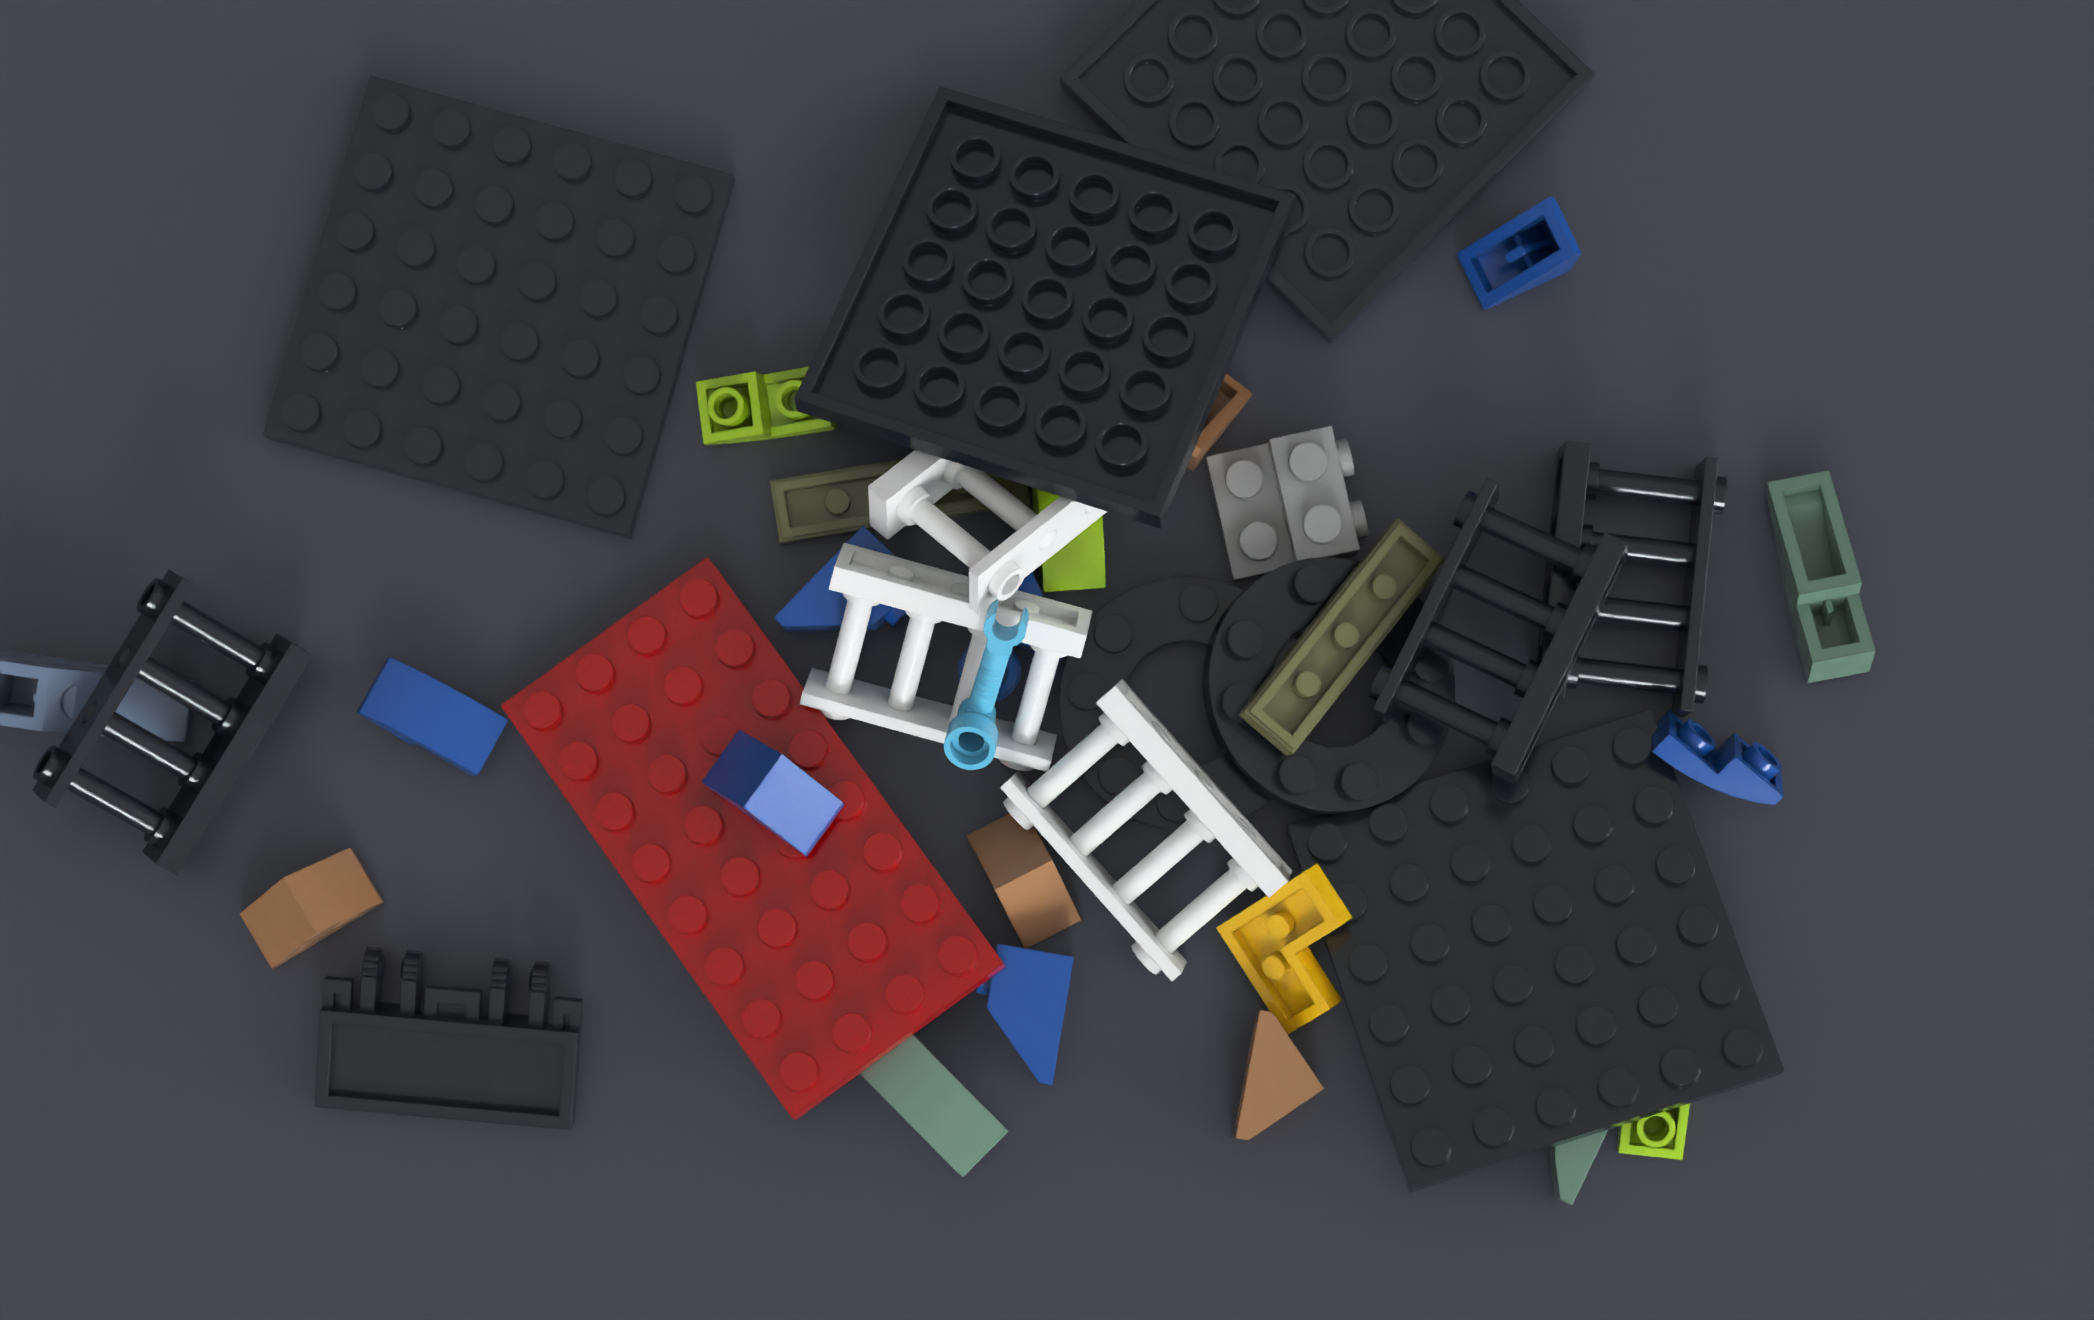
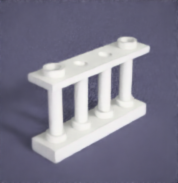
[868,450,1107,615]
[800,543,1092,772]
[1000,679,1292,981]

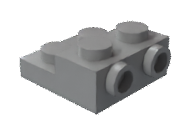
[1205,426,1368,582]

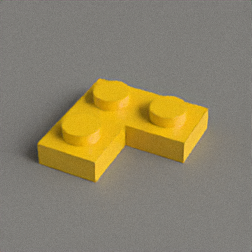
[1216,863,1353,1035]

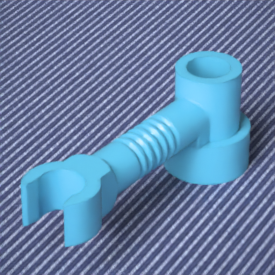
[944,599,1029,770]

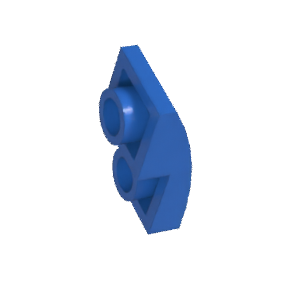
[356,657,508,776]
[1652,710,1784,805]

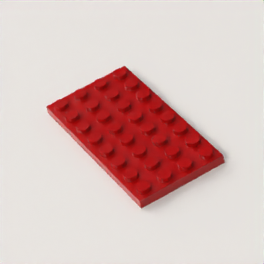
[500,556,1006,1120]

